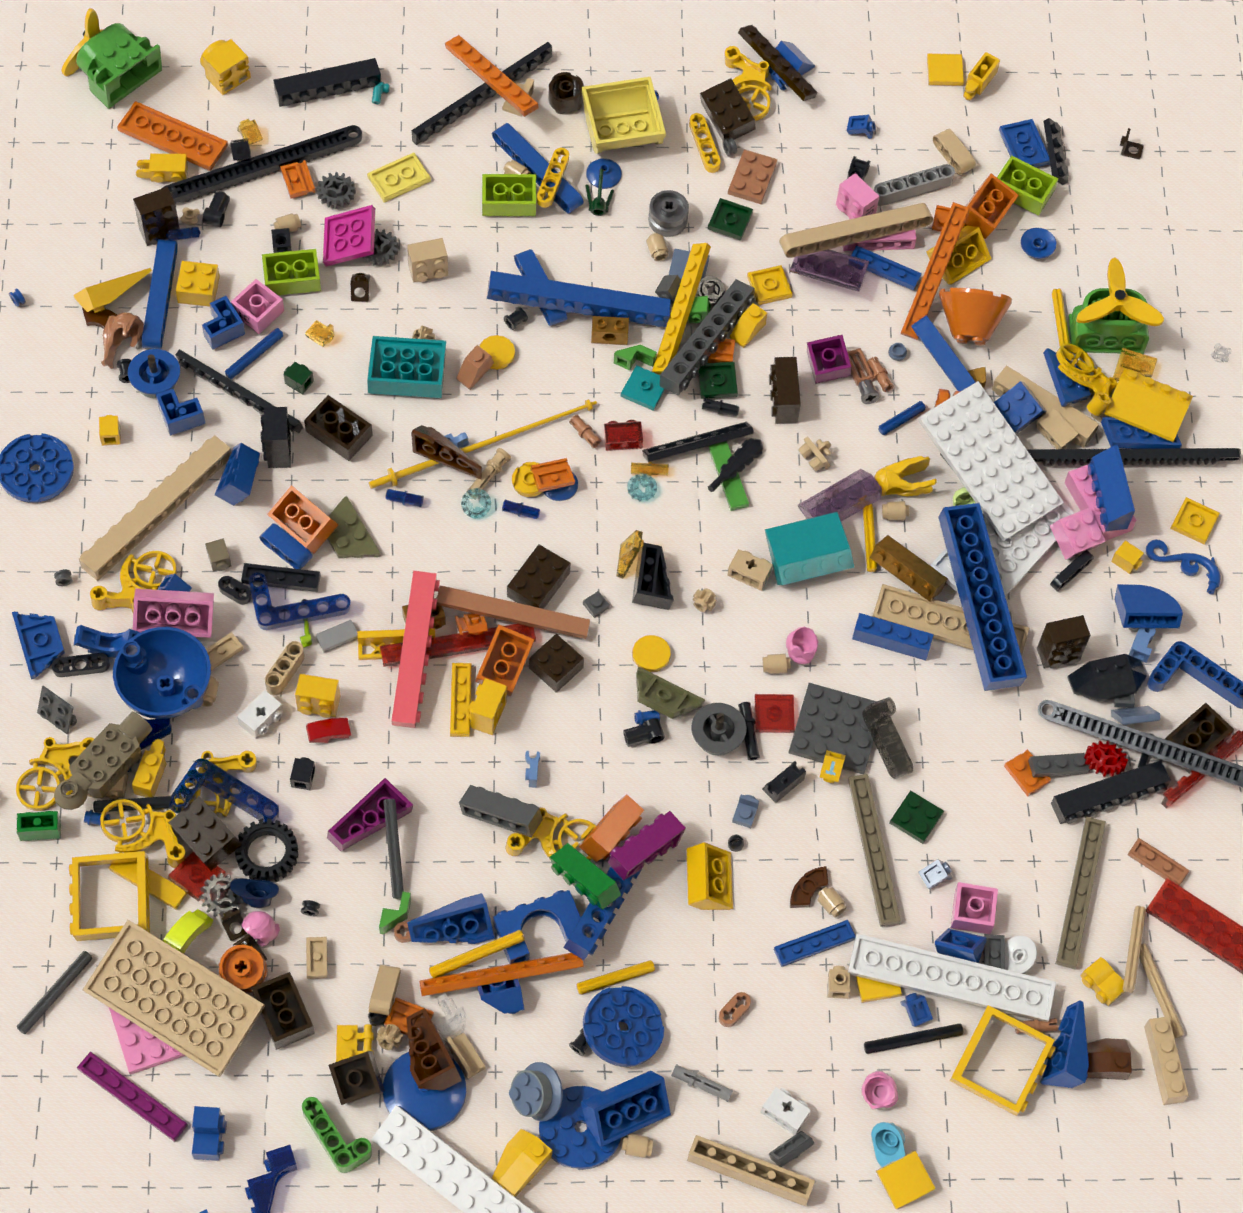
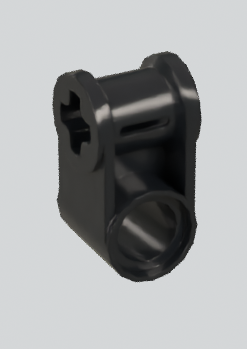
[847,156,871,181]

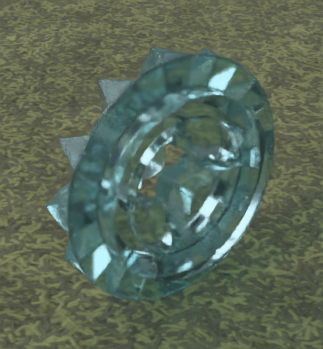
[627,474,657,502]
[461,488,491,518]

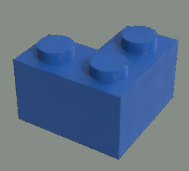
[202,296,245,350]
[156,389,205,436]
[192,1106,227,1161]

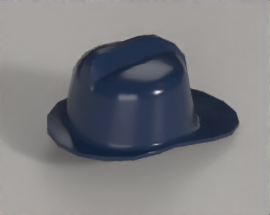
[230,878,279,908]

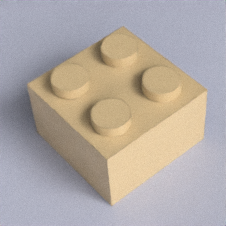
[407,238,448,283]

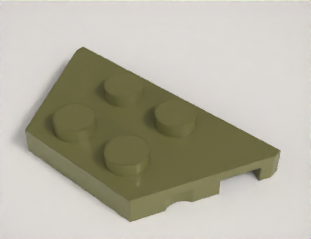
[327,496,380,558]
[636,667,705,719]

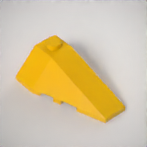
[73,268,152,313]
[492,1129,552,1197]

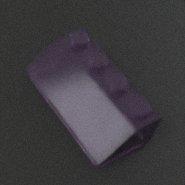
[790,249,869,292]
[798,469,882,521]

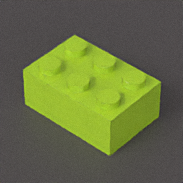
[997,155,1058,216]
[482,174,536,216]
[262,249,321,296]

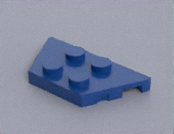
[1043,348,1091,407]
[12,611,65,680]

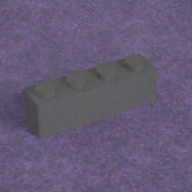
[459,785,543,837]

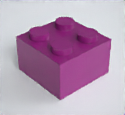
[807,334,851,384]

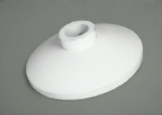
[1005,936,1038,974]

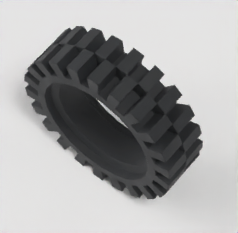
[235,819,299,882]

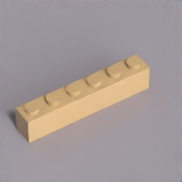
[992,365,1099,448]
[687,1135,815,1206]

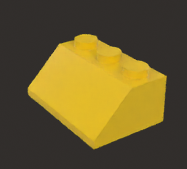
[926,226,991,285]
[686,842,733,910]

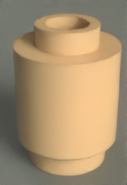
[503,160,531,174]
[273,213,301,233]
[646,233,668,261]
[882,501,909,521]
[763,654,791,674]
[202,676,219,707]
[817,887,847,917]
[622,1134,653,1158]

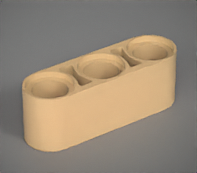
[933,129,976,175]
[265,641,304,695]
[369,964,401,1016]

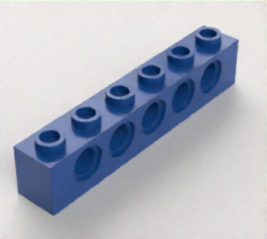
[563,867,642,960]

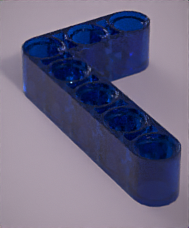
[249,572,350,630]
[169,758,279,822]

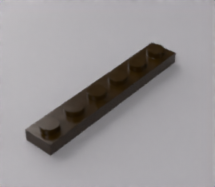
[738,25,818,101]

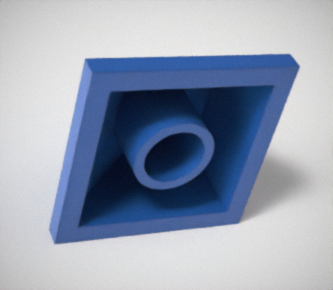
[477,979,524,1014]

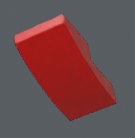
[306,718,351,743]

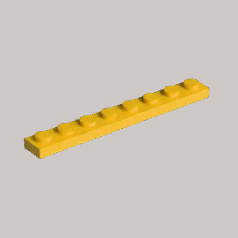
[652,243,711,375]

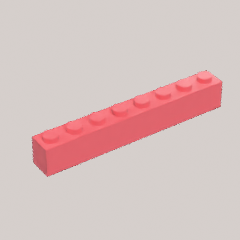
[392,570,440,728]

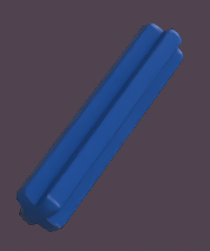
[878,401,926,435]

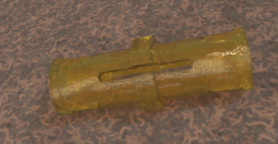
[631,462,669,477]

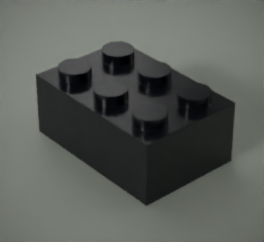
[260,407,291,468]

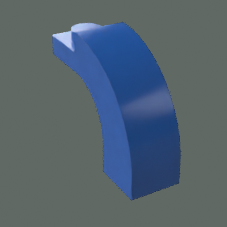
[74,625,140,658]

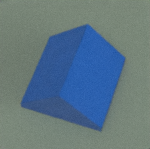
[775,41,815,76]
[935,928,987,963]

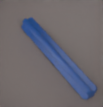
[225,328,283,379]

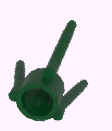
[585,169,614,216]

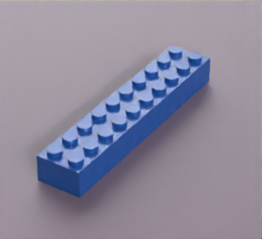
[938,503,1027,691]

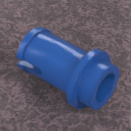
[634,710,660,725]
[84,810,111,825]

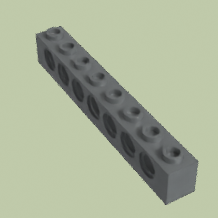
[660,279,755,396]

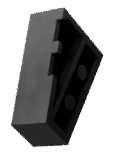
[632,542,674,610]

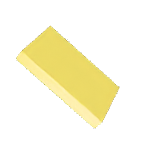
[367,152,431,203]

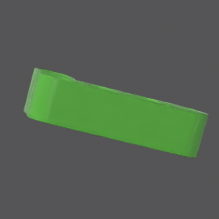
[302,1097,372,1173]

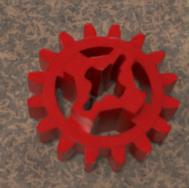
[1084,741,1128,777]

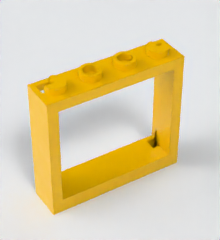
[69,851,150,941]
[950,1005,1056,1116]

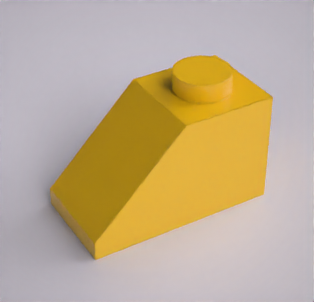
[729,303,767,348]

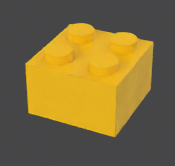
[176,261,220,307]
[295,674,341,718]
[468,678,507,735]

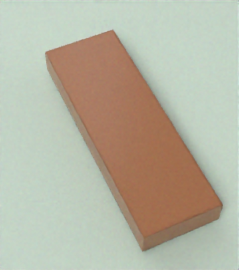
[1127,838,1190,888]

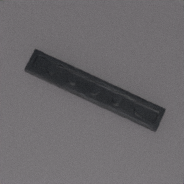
[642,422,754,462]

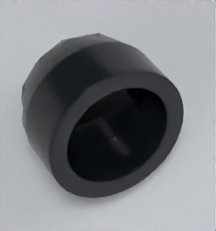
[728,834,744,852]

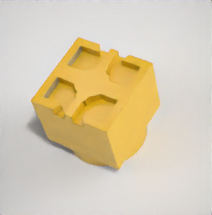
[200,39,251,95]

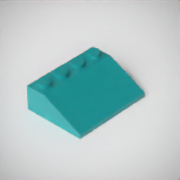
[367,336,446,398]
[764,512,855,585]

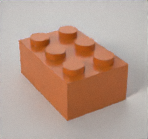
[965,173,1019,239]
[267,485,339,554]
[475,625,535,697]
[579,794,644,863]

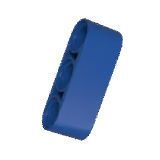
[259,523,313,569]

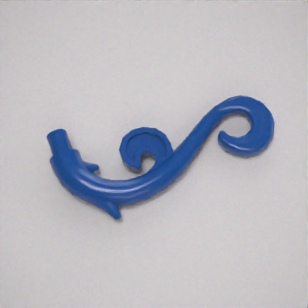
[1146,540,1221,594]

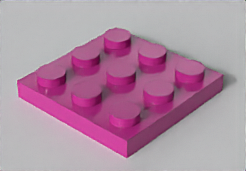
[323,205,376,267]

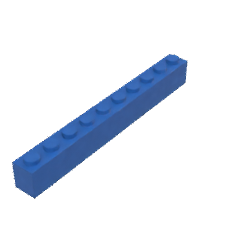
[487,271,671,327]

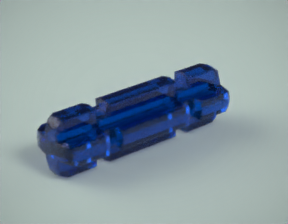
[167,227,201,241]

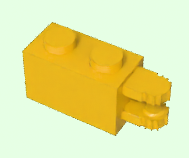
[963,52,1000,100]
[136,153,188,183]
[132,739,167,797]

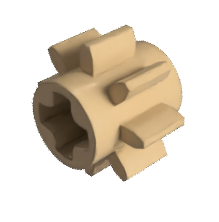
[412,325,435,340]
[692,588,717,612]
[376,1024,403,1050]

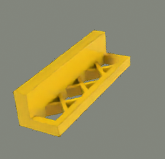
[357,628,436,660]

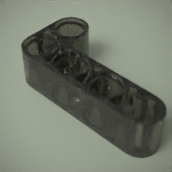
[862,697,913,779]

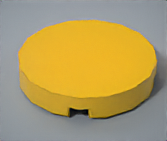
[480,335,515,370]
[512,462,544,497]
[632,635,671,672]

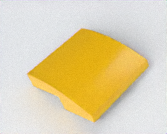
[876,1151,936,1209]

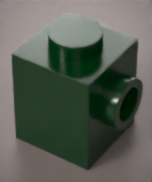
[283,361,314,395]

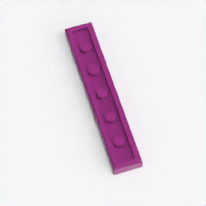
[77,1051,188,1142]

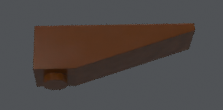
[411,425,482,479]
[406,1008,462,1090]
[1045,1038,1132,1080]

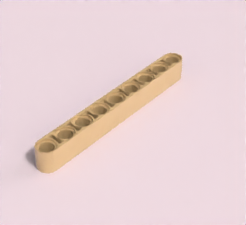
[779,203,933,258]

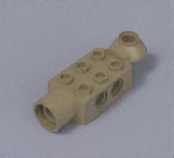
[54,712,152,810]

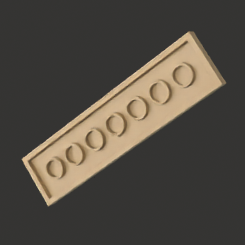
[872,584,1030,656]

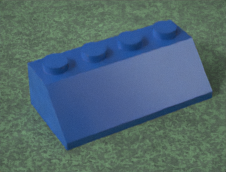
[1088,445,1135,532]
[581,1070,671,1147]

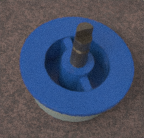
[128,349,180,398]

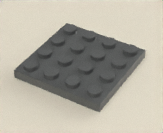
[789,683,884,775]

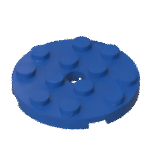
[0,433,74,503]
[583,986,664,1067]
[539,1086,621,1170]

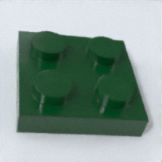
[707,198,753,240]
[698,362,738,399]
[889,790,944,844]

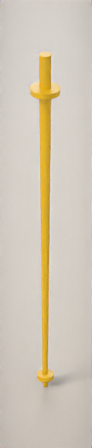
[368,399,597,489]

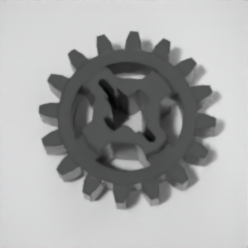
[317,172,356,209]
[362,229,399,266]
[199,873,244,918]

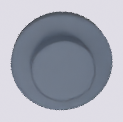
[888,343,907,361]

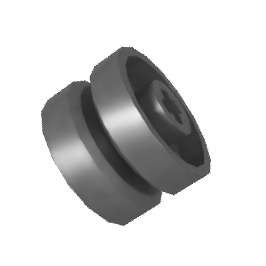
[648,190,689,237]

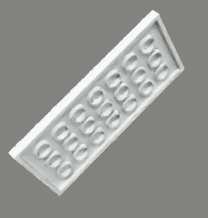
[917,381,1064,542]
[930,503,1075,597]

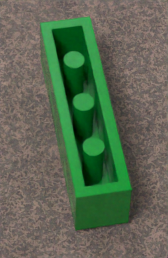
[549,843,621,910]

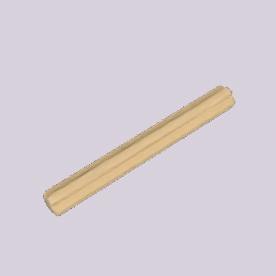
[1123,906,1146,993]
[1139,943,1184,1038]

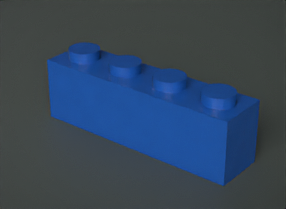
[852,613,934,661]

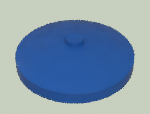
[383,1052,466,1131]

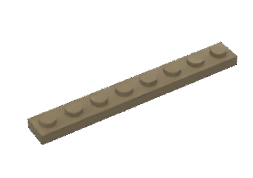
[848,774,901,927]
[1055,816,1106,969]

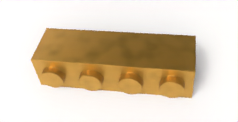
[870,535,948,602]

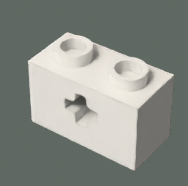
[237,690,283,739]
[761,1087,811,1135]

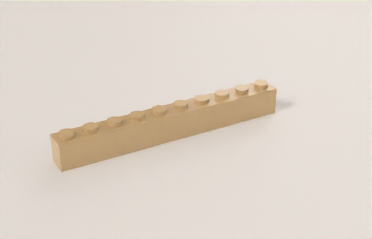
[79,435,231,581]

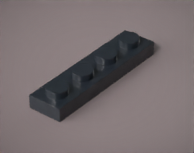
[1043,118,1068,185]
[241,563,321,592]

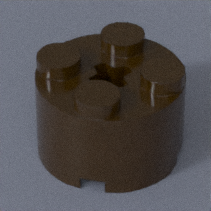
[548,72,584,114]

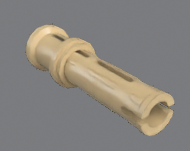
[466,448,511,499]

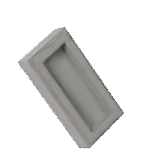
[316,620,358,653]

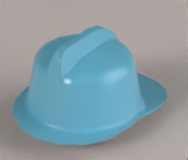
[871,1122,905,1167]

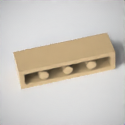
[1144,1016,1189,1105]

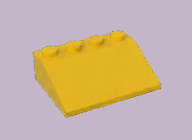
[1104,368,1193,442]

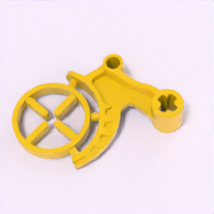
[725,46,772,121]
[1056,343,1117,416]
[90,551,177,613]
[16,737,94,811]
[175,751,257,817]
[100,799,185,868]
[505,807,595,860]

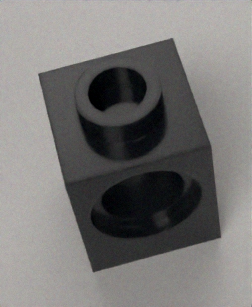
[230,138,251,161]
[271,228,292,253]
[290,757,315,790]

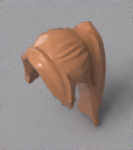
[101,312,144,369]

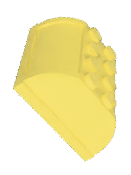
[582,76,666,154]

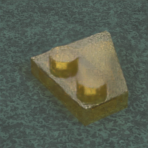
[1113,348,1157,381]
[616,530,644,579]

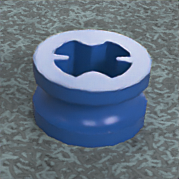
[9,288,26,307]

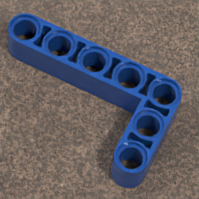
[1147,641,1243,709]

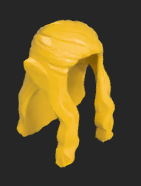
[874,456,937,497]

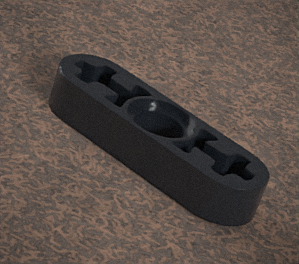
[1050,550,1094,592]
[52,653,110,677]

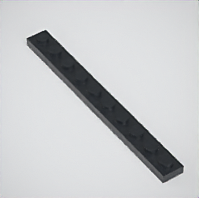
[411,42,552,145]

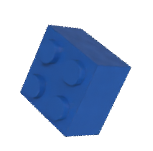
[993,381,1046,434]

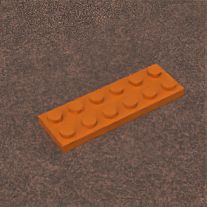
[117,101,228,171]

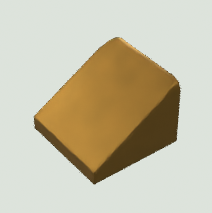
[968,367,986,389]

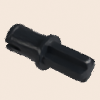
[702,398,739,416]

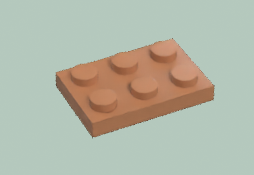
[728,149,778,204]

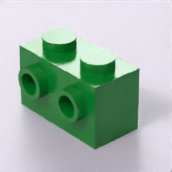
[17,811,61,841]

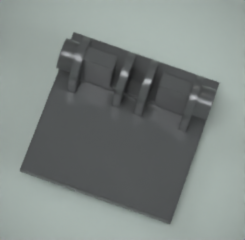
[37,685,77,734]

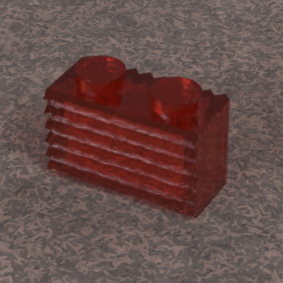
[604,420,643,451]

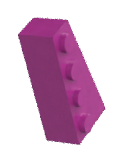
[327,778,413,851]
[608,811,686,880]

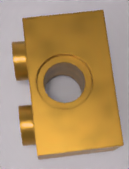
[591,316,629,345]

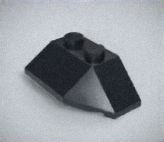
[1067,654,1147,702]

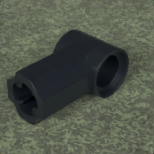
[202,191,230,227]
[623,718,665,747]

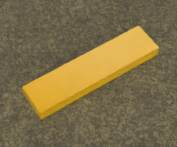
[450,663,472,737]
[108,852,187,910]

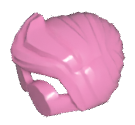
[786,626,819,664]
[241,911,280,947]
[862,1071,898,1109]

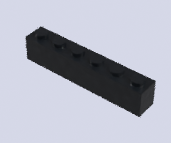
[273,58,381,107]
[1051,760,1171,824]

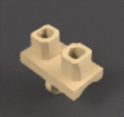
[798,436,831,472]

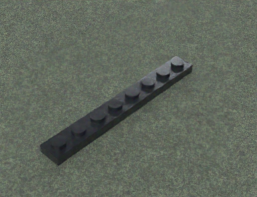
[175,349,303,433]

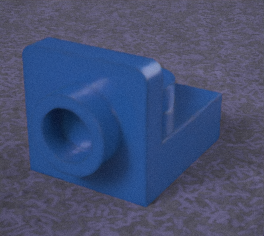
[847,114,876,139]
[900,993,933,1027]

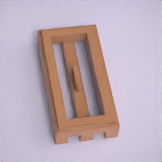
[847,348,874,386]

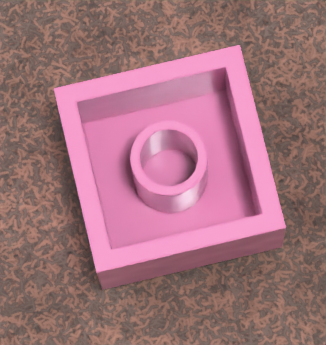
[836,173,879,219]
[231,279,284,334]
[1050,507,1106,560]
[950,882,998,934]

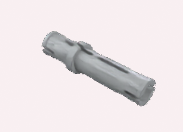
[671,1064,733,1102]

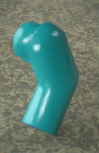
[372,82,390,104]

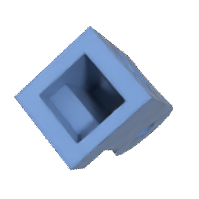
[1129,628,1156,663]

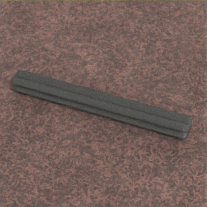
[384,799,404,899]
[17,951,92,1034]

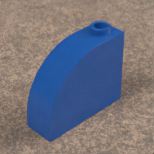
[1114,584,1183,628]

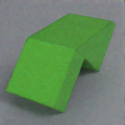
[613,345,657,371]
[379,892,411,934]

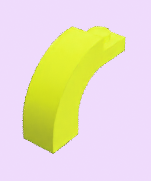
[162,909,214,954]

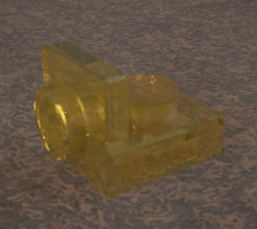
[237,119,263,145]
[305,320,335,347]

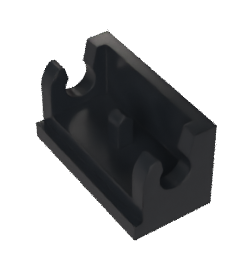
[762,761,806,803]

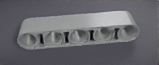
[874,164,955,206]

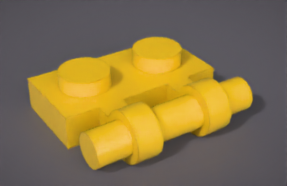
[336,1024,374,1062]

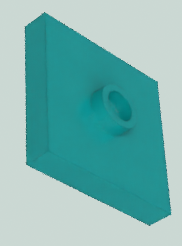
[620,365,665,411]

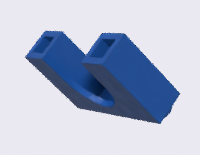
[493,890,587,964]

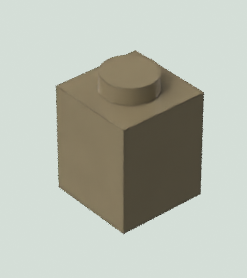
[205,538,231,572]

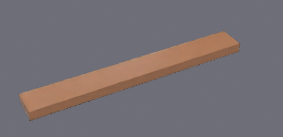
[437,585,590,639]

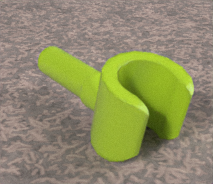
[300,621,312,648]

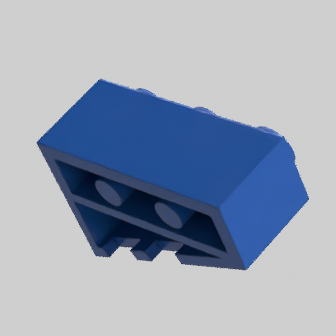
[215,443,260,506]

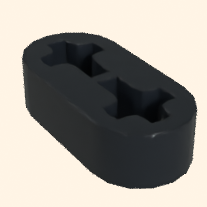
[218,576,252,605]

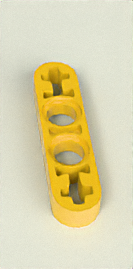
[689,113,721,173]
[537,147,569,208]

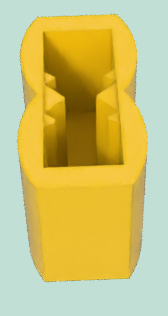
[1080,957,1125,1006]

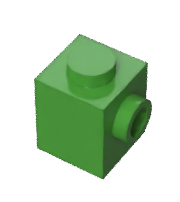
[688,296,711,323]

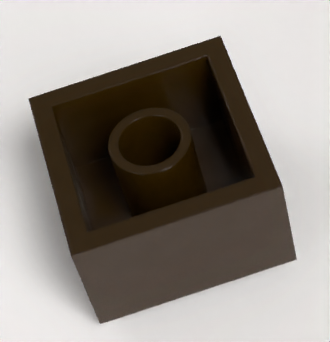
[529,634,584,693]
[328,1051,385,1105]

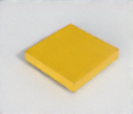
[927,53,964,86]
[747,265,792,305]
[1170,497,1220,545]
[855,976,902,1003]

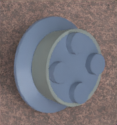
[509,1062,563,1121]

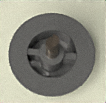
[691,703,746,755]

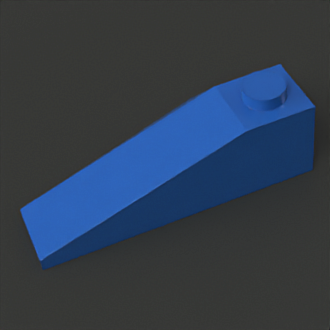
[407,893,495,944]
[1040,1000,1089,1088]

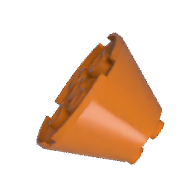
[939,288,1012,345]

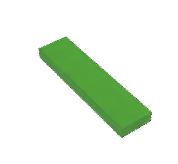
[709,441,749,511]

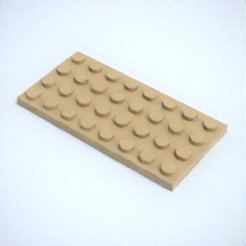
[83,920,265,1077]

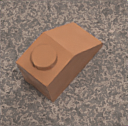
[456,345,494,390]

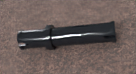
[738,702,760,761]

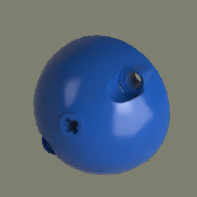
[113,627,211,719]

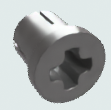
[858,379,879,404]

